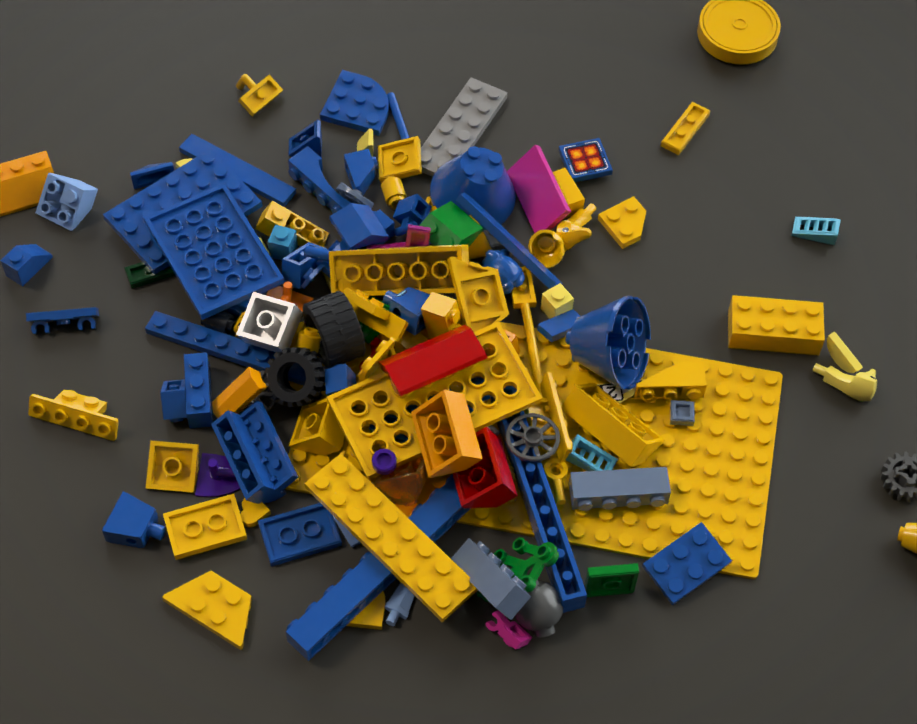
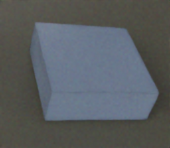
[670,400,695,426]

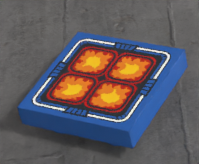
[559,138,613,182]

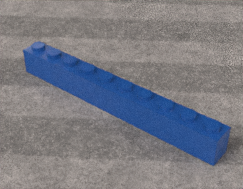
[491,386,587,613]
[286,474,471,661]

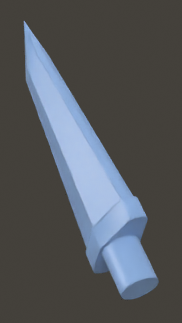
[385,583,415,626]

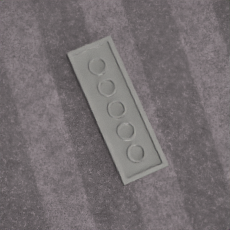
[421,77,507,177]

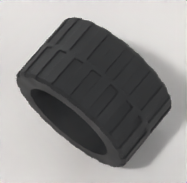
[303,291,366,369]

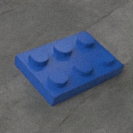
[642,522,732,605]

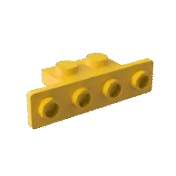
[344,287,409,343]
[524,372,573,462]
[28,390,119,441]

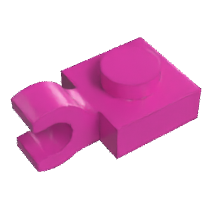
[485,610,532,650]

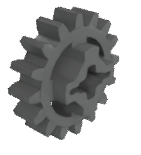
[880,452,917,503]

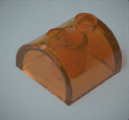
[374,456,428,506]

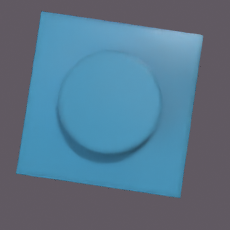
[268,225,298,260]

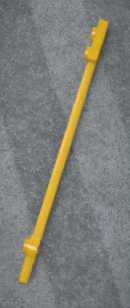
[511,266,568,505]

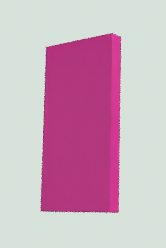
[507,145,571,233]

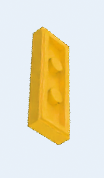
[661,102,710,155]

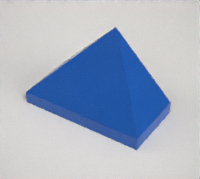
[130,162,174,189]

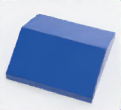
[329,203,389,250]

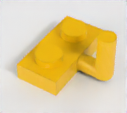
[236,74,283,117]

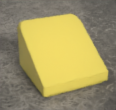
[357,129,374,157]

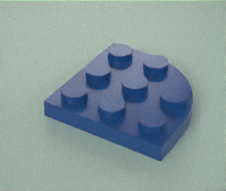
[320,70,389,136]

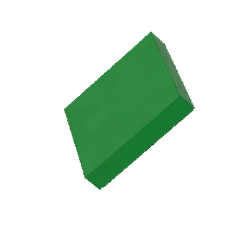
[584,563,639,597]

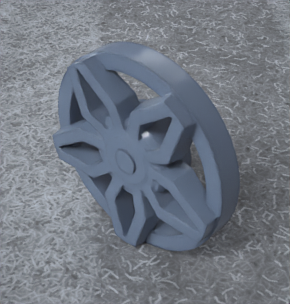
[336,182,374,209]

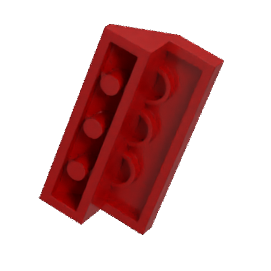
[379,325,488,397]

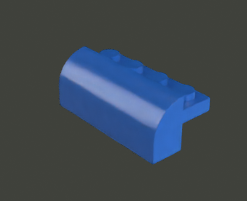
[211,401,299,504]

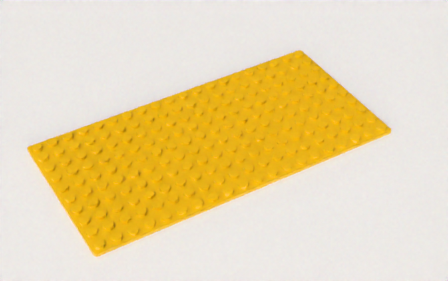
[285,300,783,579]

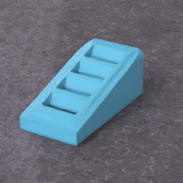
[791,216,841,245]
[566,434,618,471]

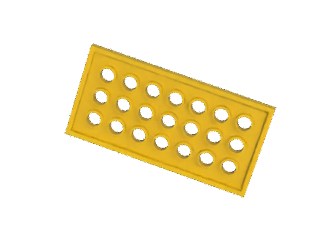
[327,322,543,480]

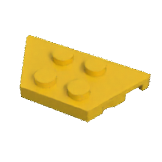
[447,256,509,332]
[162,571,252,650]

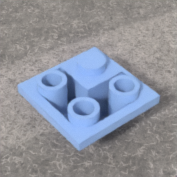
[35,173,98,231]

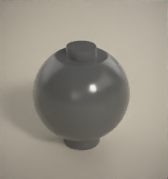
[515,579,563,637]

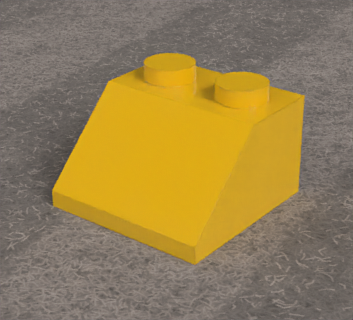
[289,398,345,455]

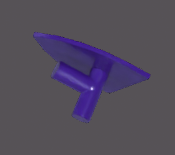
[195,453,241,497]

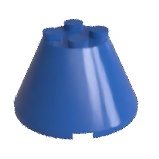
[430,146,516,232]
[566,295,651,389]

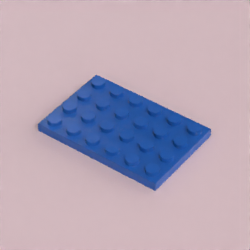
[103,148,263,275]
[144,183,284,320]

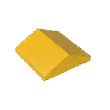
[146,440,199,493]

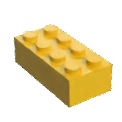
[728,295,825,355]

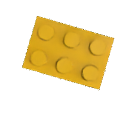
[163,494,247,560]

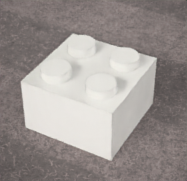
[236,292,303,352]

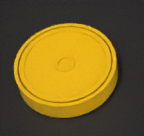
[697,0,781,64]

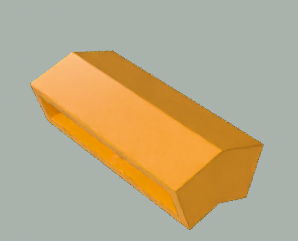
[211,367,267,419]

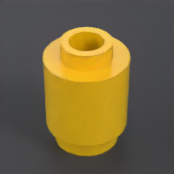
[381,176,407,210]
[295,327,321,353]

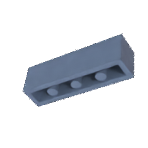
[569,467,671,511]
[451,538,531,620]

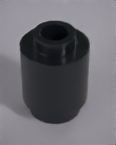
[201,311,237,335]

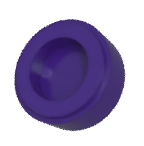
[372,449,397,475]

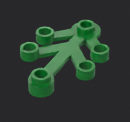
[476,537,559,602]

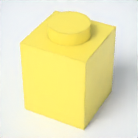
[541,283,574,319]

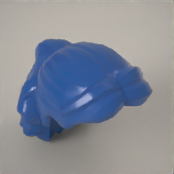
[482,249,525,294]

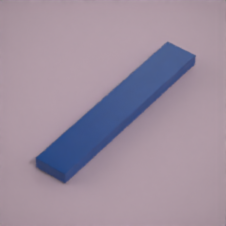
[179,134,296,207]
[456,192,563,289]

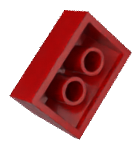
[452,426,518,508]

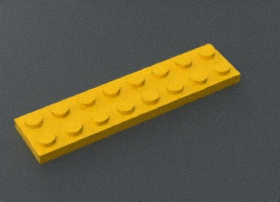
[304,453,478,623]

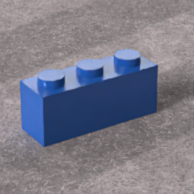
[184,352,213,429]

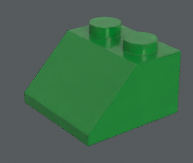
[419,201,484,248]

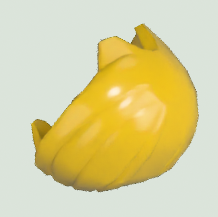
[528,230,565,269]

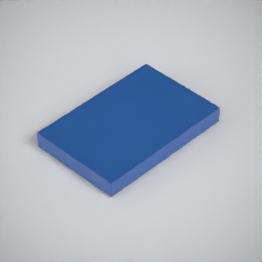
[258,503,342,567]

